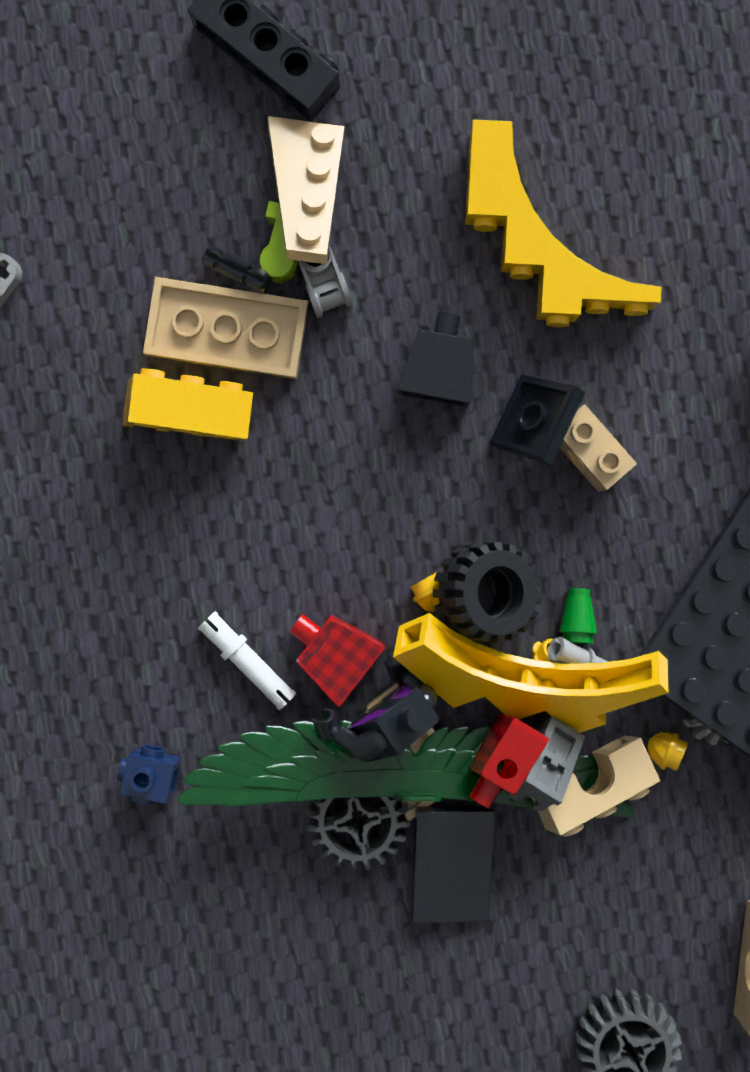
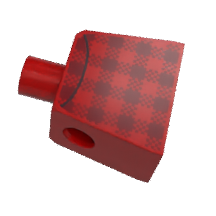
[289,614,385,707]
[469,713,550,809]

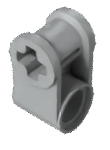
[298,245,353,318]

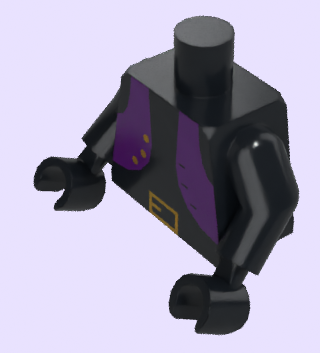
[312,661,439,762]

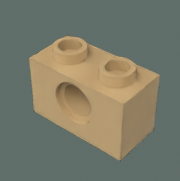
[560,404,637,492]

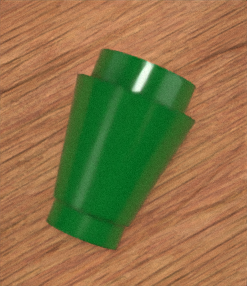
[558,588,598,645]

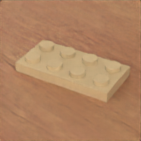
[143,277,309,379]

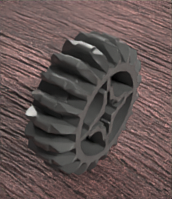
[306,796,410,871]
[575,988,682,1072]

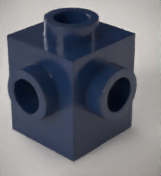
[117,744,182,805]

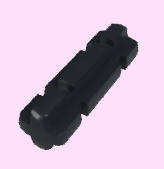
[202,246,272,294]

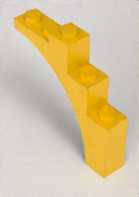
[465,120,662,328]
[393,613,669,733]

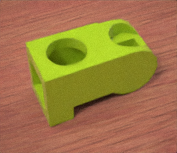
[260,201,298,283]

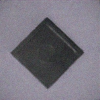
[489,374,585,465]

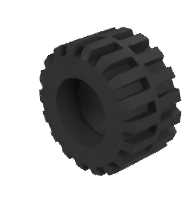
[433,542,542,643]

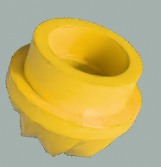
[410,573,439,612]
[648,732,688,771]

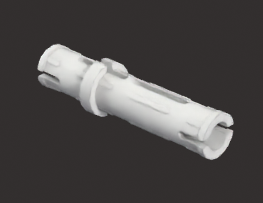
[197,611,296,710]

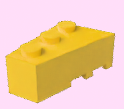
[122,368,253,441]

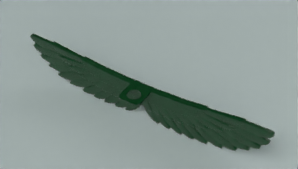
[178,720,634,818]

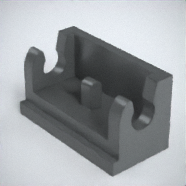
[506,716,585,811]

